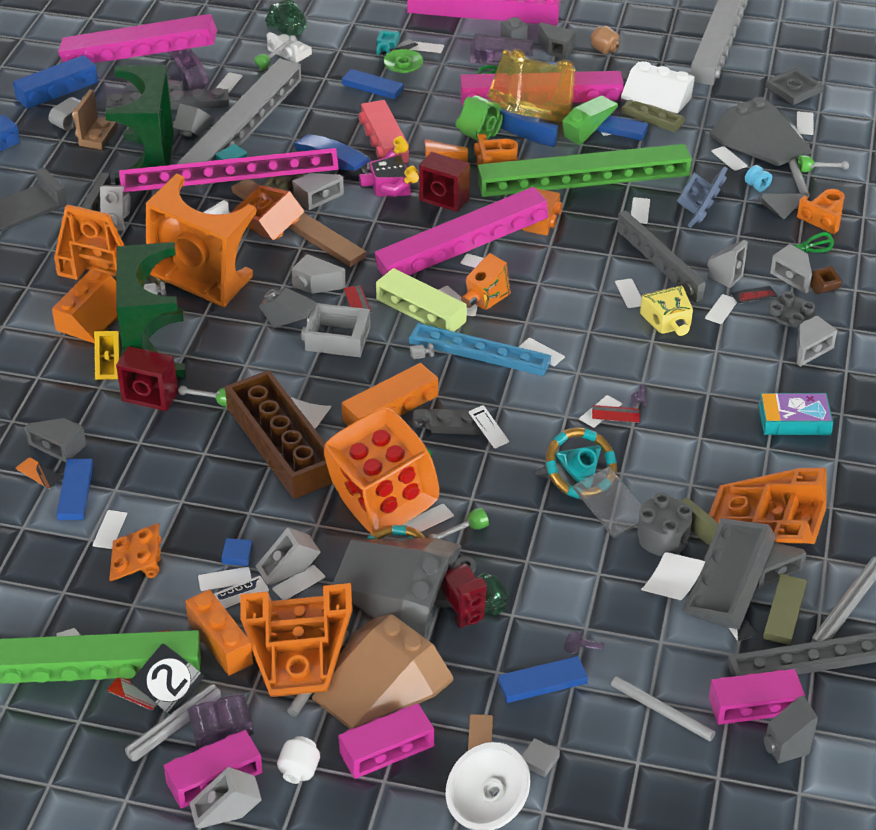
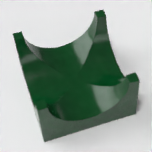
[105,65,174,185]
[116,242,186,378]

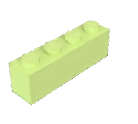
[376,268,467,332]

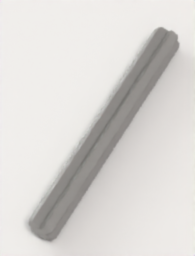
[811,557,876,642]

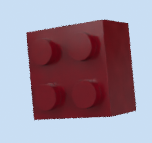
[419,152,470,212]
[116,346,178,411]

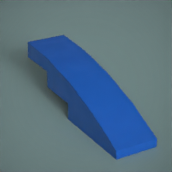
[490,100,558,147]
[294,134,370,171]

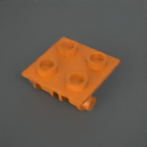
[109,523,162,581]

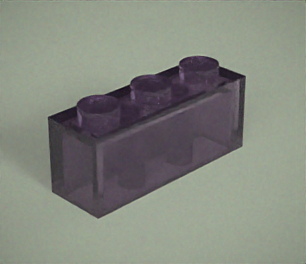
[470,33,533,66]
[168,48,210,91]

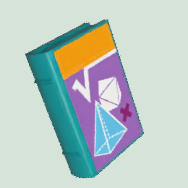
[758,393,833,435]

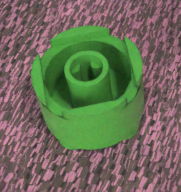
[456,95,503,140]

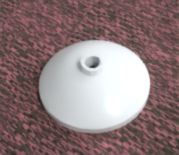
[446,742,530,830]

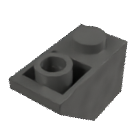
[538,22,576,59]

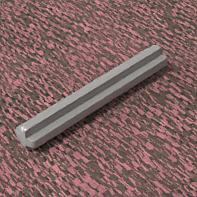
[125,684,221,762]

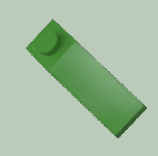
[562,95,618,145]

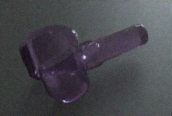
[631,384,647,408]
[564,631,605,654]

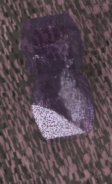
[187,694,254,749]

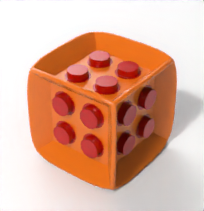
[324,408,439,533]

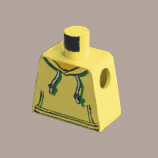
[640,285,693,336]

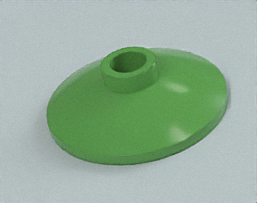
[384,49,423,73]

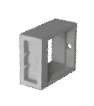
[301,303,371,358]

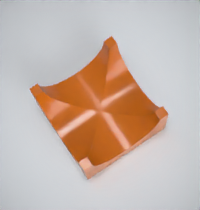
[146,173,256,307]

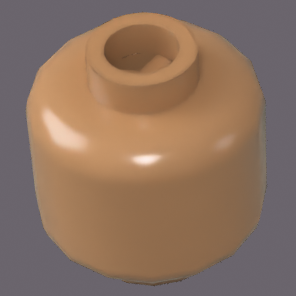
[590,25,620,54]

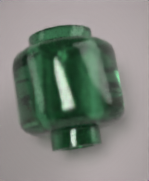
[476,573,509,615]

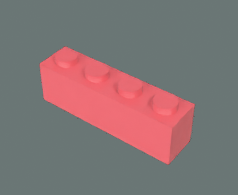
[358,100,409,163]

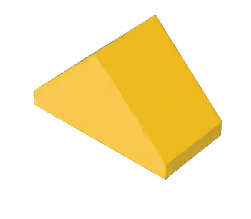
[94,331,123,380]

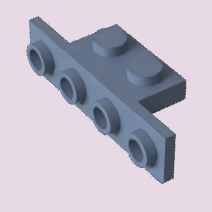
[677,166,728,228]

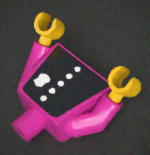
[359,136,419,197]

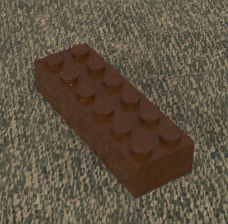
[225,370,333,499]

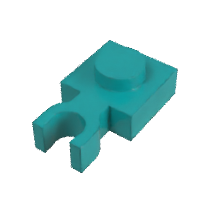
[376,30,400,55]

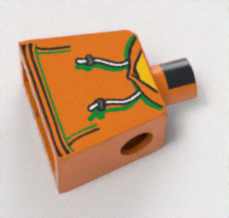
[461,253,511,310]

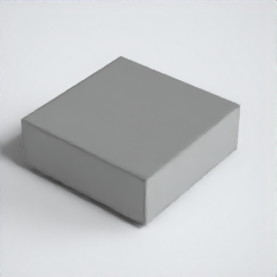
[522,738,560,777]

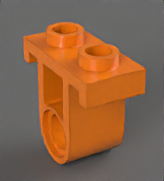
[474,134,518,165]
[797,189,845,234]

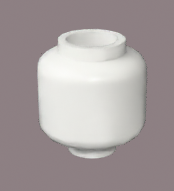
[277,736,320,784]

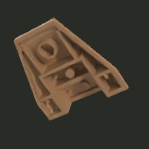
[312,614,453,729]

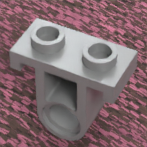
[100,185,131,231]

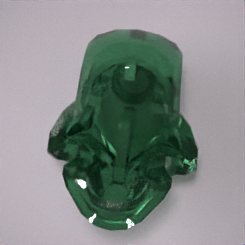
[265,0,306,36]

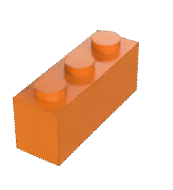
[185,589,253,676]

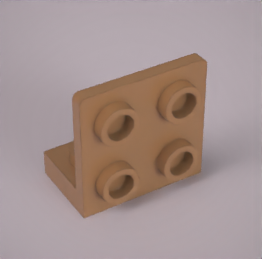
[73,89,118,150]

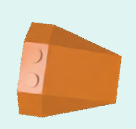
[54,204,124,280]
[709,468,827,544]
[240,583,352,697]

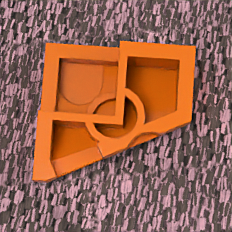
[425,139,468,163]

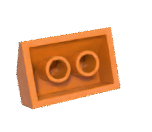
[52,269,118,343]

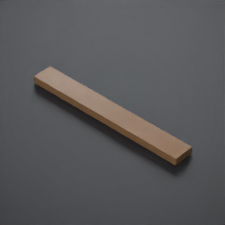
[232,179,366,267]

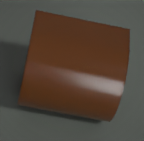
[810,266,843,294]

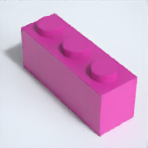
[709,669,805,725]
[339,703,434,779]
[164,730,263,809]

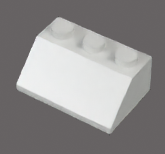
[621,62,695,113]

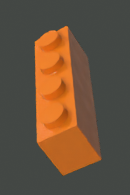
[341,363,438,426]

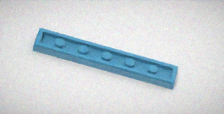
[409,323,551,376]

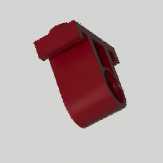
[441,564,487,628]

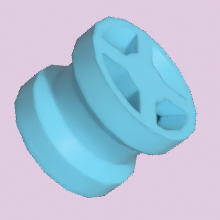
[745,165,772,192]

